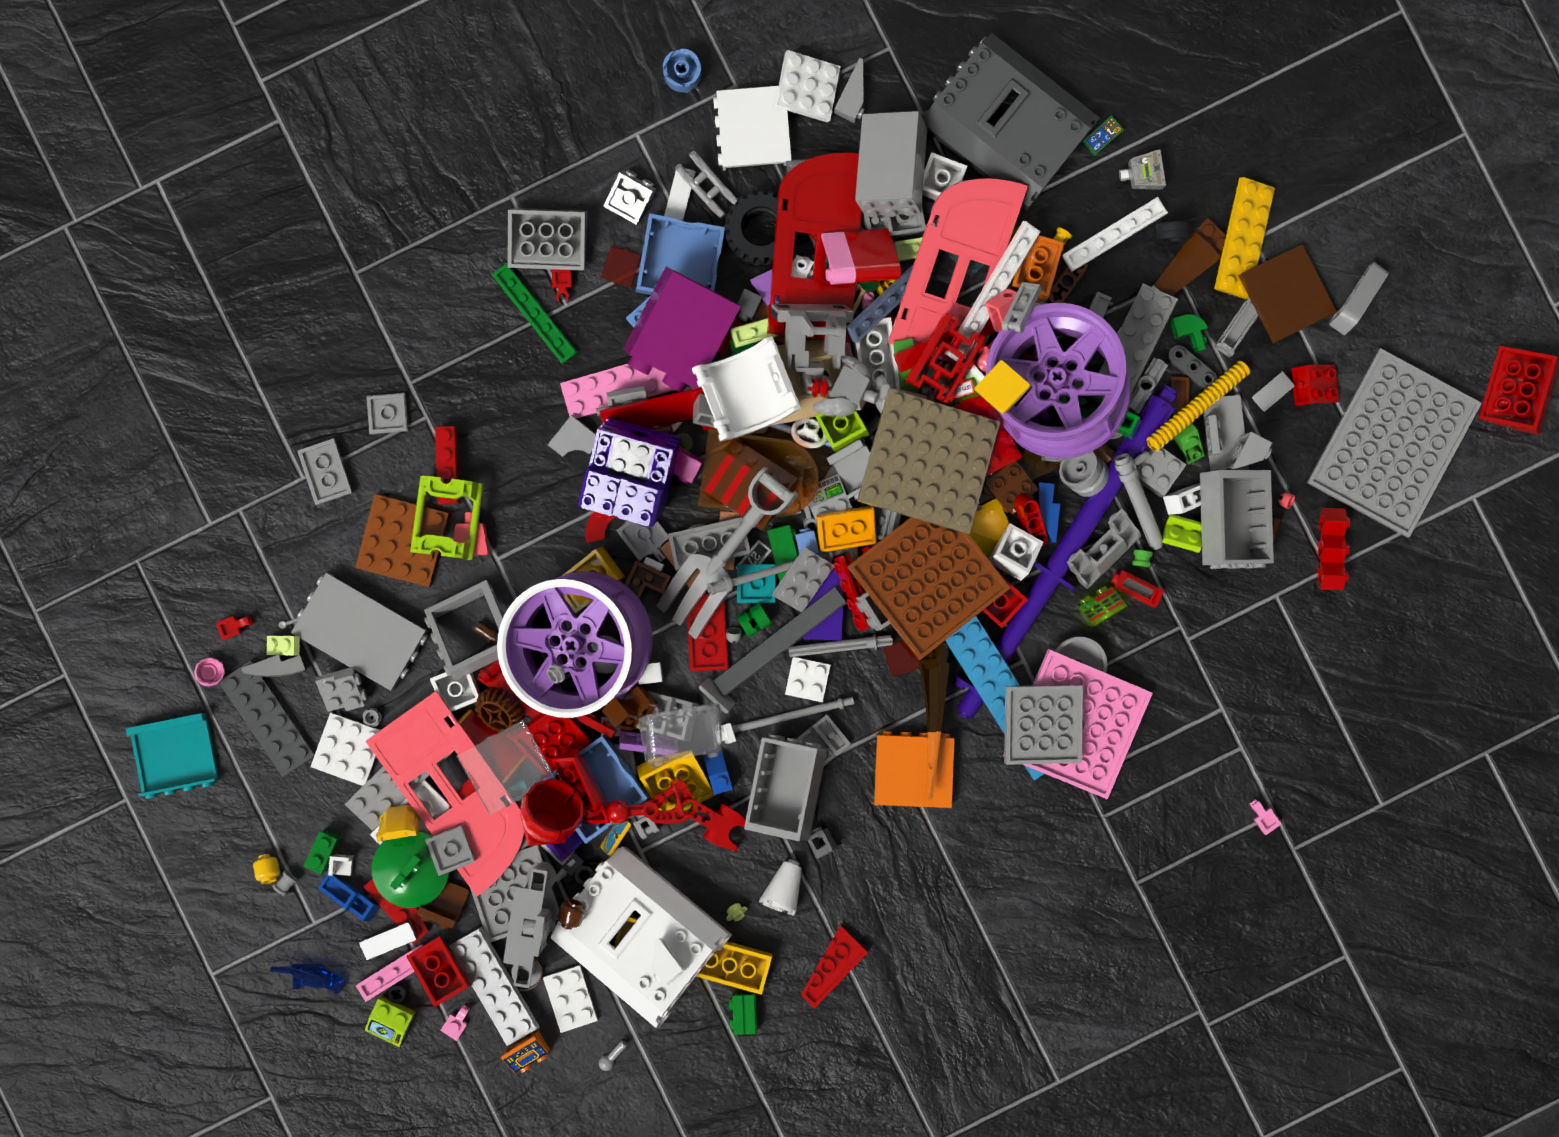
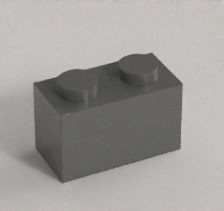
[736,289,762,324]

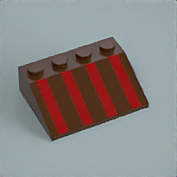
[699,438,798,531]

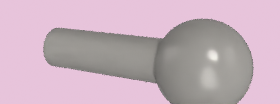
[599,1040,627,1071]

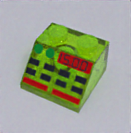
[1077,586,1127,627]

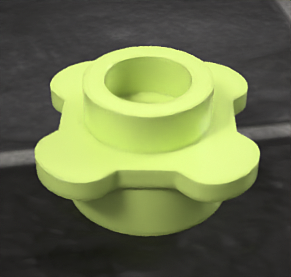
[726,903,747,921]

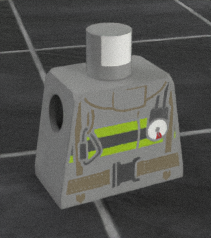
[1119,150,1166,189]

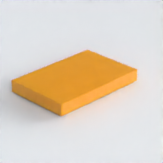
[816,506,877,553]

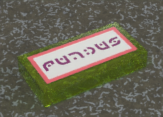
[938,377,979,406]

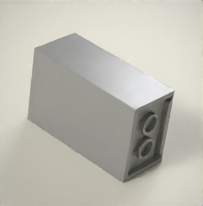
[855,111,927,217]
[1200,470,1274,569]
[744,734,827,841]

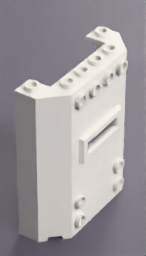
[551,846,732,1028]

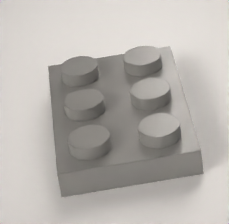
[298,438,353,505]
[772,547,834,612]

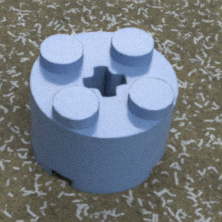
[663,49,702,93]

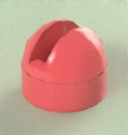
[1278,492,1295,509]

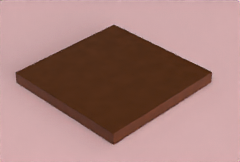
[1238,244,1337,344]

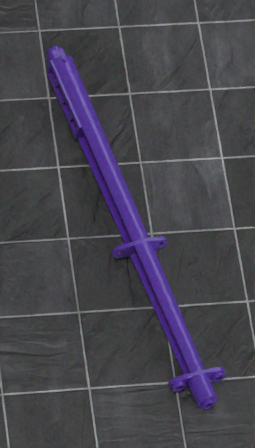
[954,385,1178,719]

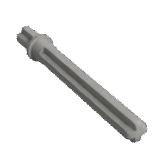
[788,634,893,657]

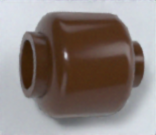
[557,899,586,930]

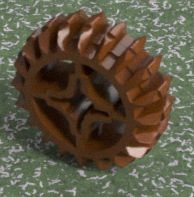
[475,686,525,735]

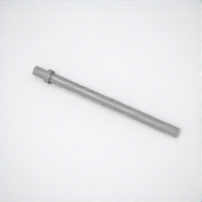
[731,697,854,733]

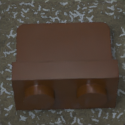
[986,461,1038,514]
[417,881,469,930]

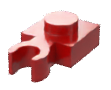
[551,269,572,302]

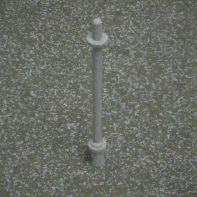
[707,549,845,595]

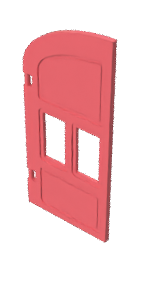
[888,178,1028,364]
[365,691,524,896]

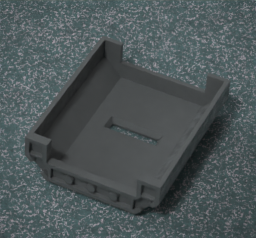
[921,33,1100,211]

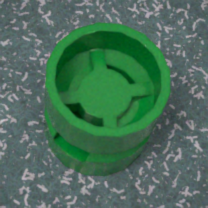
[736,603,772,638]

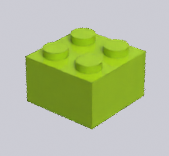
[815,410,870,453]

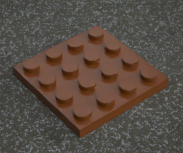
[355,494,450,587]

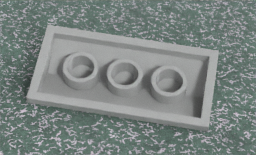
[668,517,751,571]

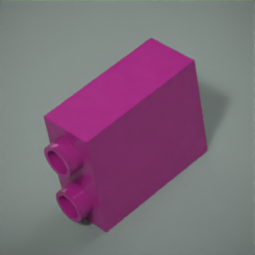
[623,266,740,392]

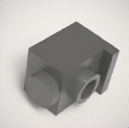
[808,827,839,859]

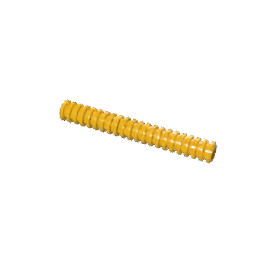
[1146,361,1250,452]

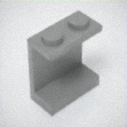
[827,439,870,500]

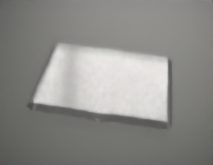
[456,720,556,815]

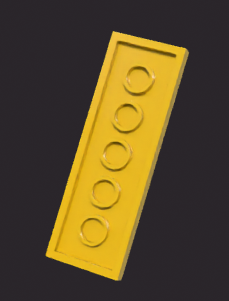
[1214,177,1275,299]

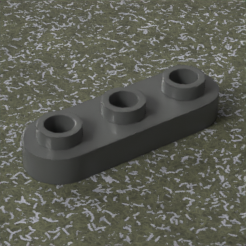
[1168,345,1217,390]

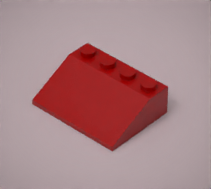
[1478,346,1559,435]

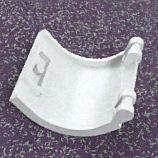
[692,336,801,442]

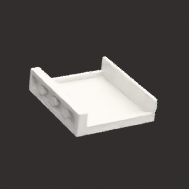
[713,86,791,171]

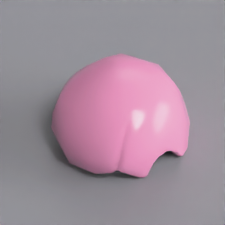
[194,658,225,687]

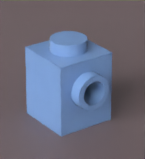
[795,528,821,554]

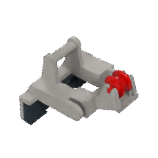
[771,304,853,398]

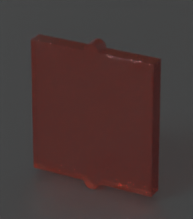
[601,246,641,288]
[882,641,920,677]

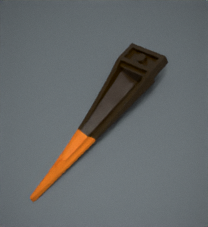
[919,642,950,800]

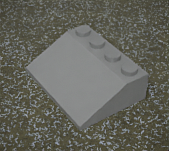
[508,208,587,270]

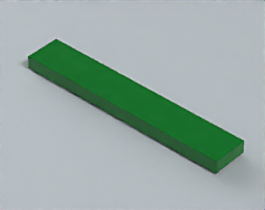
[491,263,577,365]

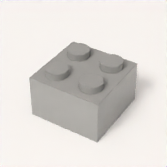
[1137,448,1186,497]

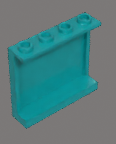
[126,713,219,799]

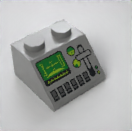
[804,474,854,522]

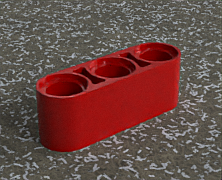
[1015,493,1048,548]

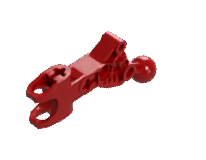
[606,778,746,852]

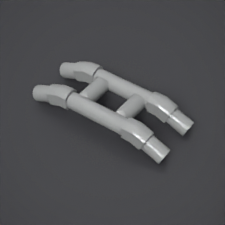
[675,151,738,219]

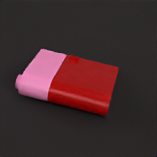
[821,229,901,285]

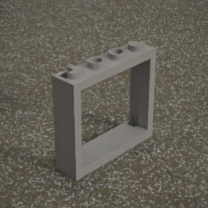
[424,580,504,681]

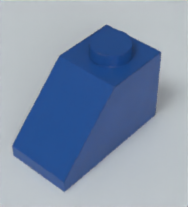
[704,751,733,795]

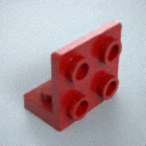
[1291,365,1339,406]

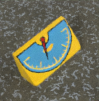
[600,820,632,856]

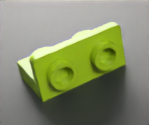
[1162,514,1202,553]

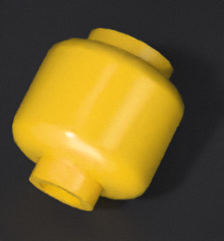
[253,854,280,884]

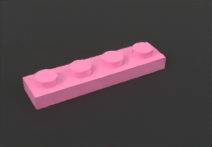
[356,943,424,1002]

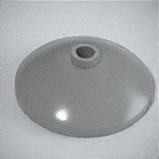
[1054,636,1107,673]

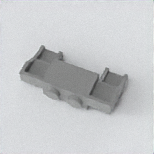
[1067,509,1141,589]

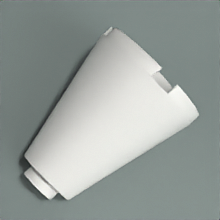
[759,859,802,916]

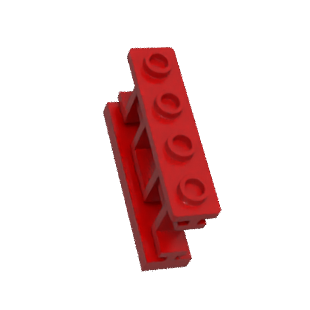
[904,313,985,405]
[834,544,876,631]

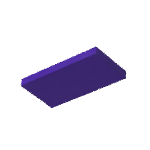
[803,563,844,641]

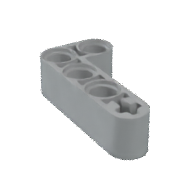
[1329,261,1389,335]

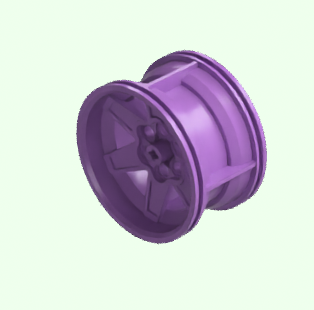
[986,303,1131,459]

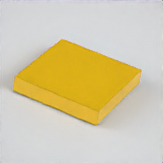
[974,360,1031,415]

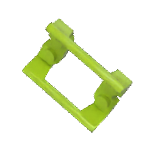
[410,476,484,560]

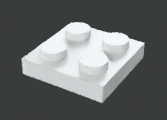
[785,657,830,702]

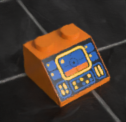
[501,1030,550,1073]

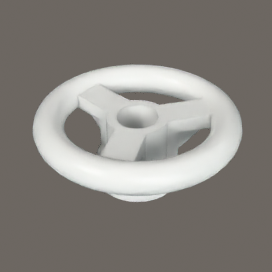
[791,418,828,448]

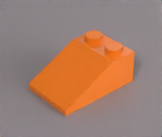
[1010,235,1064,302]

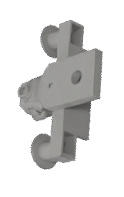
[503,862,556,988]

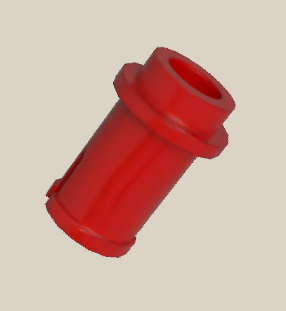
[478,660,501,683]

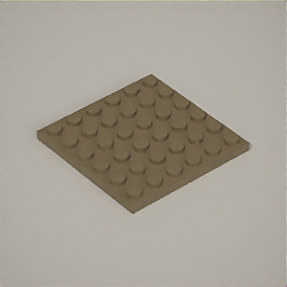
[857,388,1000,534]

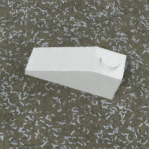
[1163,483,1201,515]

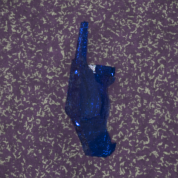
[270,964,343,994]

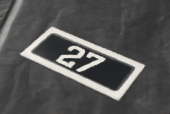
[736,540,772,569]

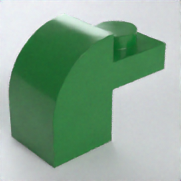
[1170,314,1208,353]

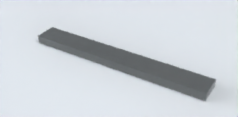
[713,587,847,697]

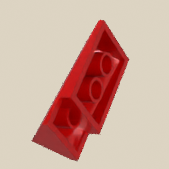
[551,748,611,824]

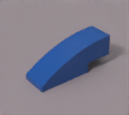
[1037,482,1060,543]
[318,873,380,922]

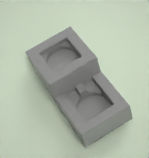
[1252,371,1295,412]

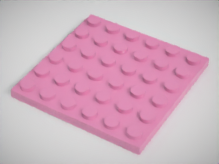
[1003,649,1153,799]

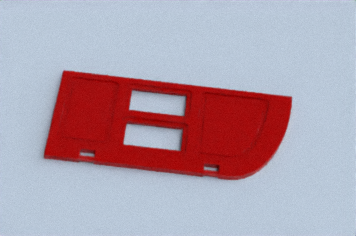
[767,153,861,343]

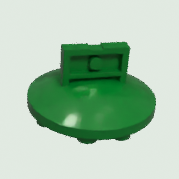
[372,831,450,908]

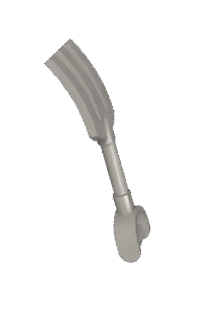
[657,467,798,639]

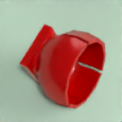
[520,779,584,846]

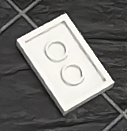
[543,965,598,1033]

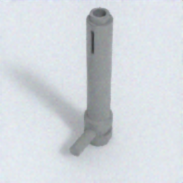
[1114,451,1163,550]

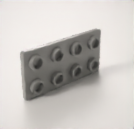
[1203,395,1249,471]

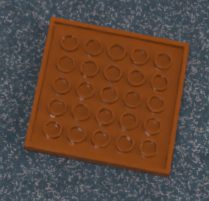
[847,517,1010,660]

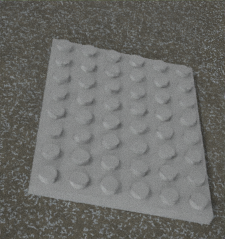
[1306,348,1482,538]

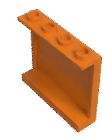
[874,731,954,808]

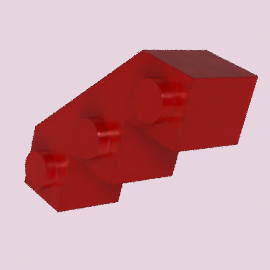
[1317,508,1350,590]

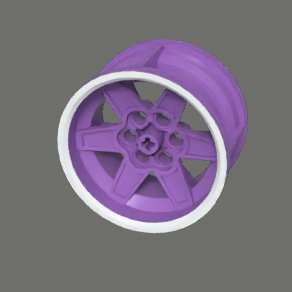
[497,571,653,718]

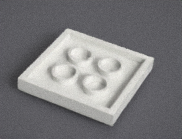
[775,50,840,122]
[311,712,380,786]

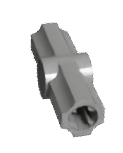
[1128,358,1168,415]

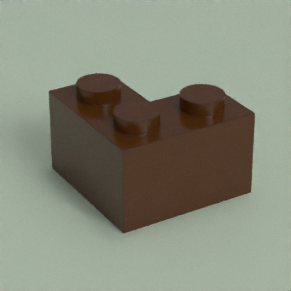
[625,561,672,600]
[602,686,659,731]

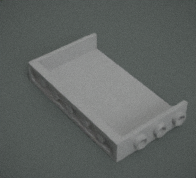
[291,573,429,691]

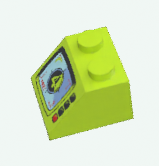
[365,995,416,1047]

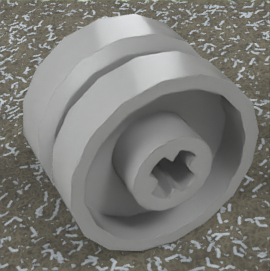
[1059,451,1109,497]

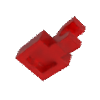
[216,616,254,641]

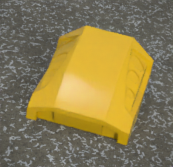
[377,805,420,842]

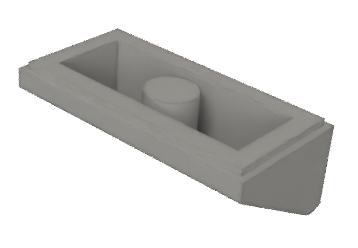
[699,678,736,714]

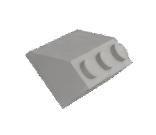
[1222,432,1272,470]

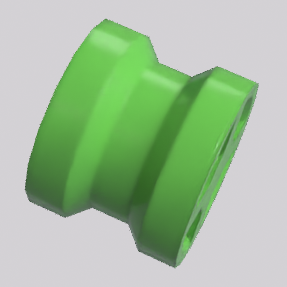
[1132,550,1153,567]

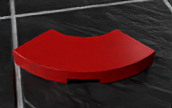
[586,511,618,543]

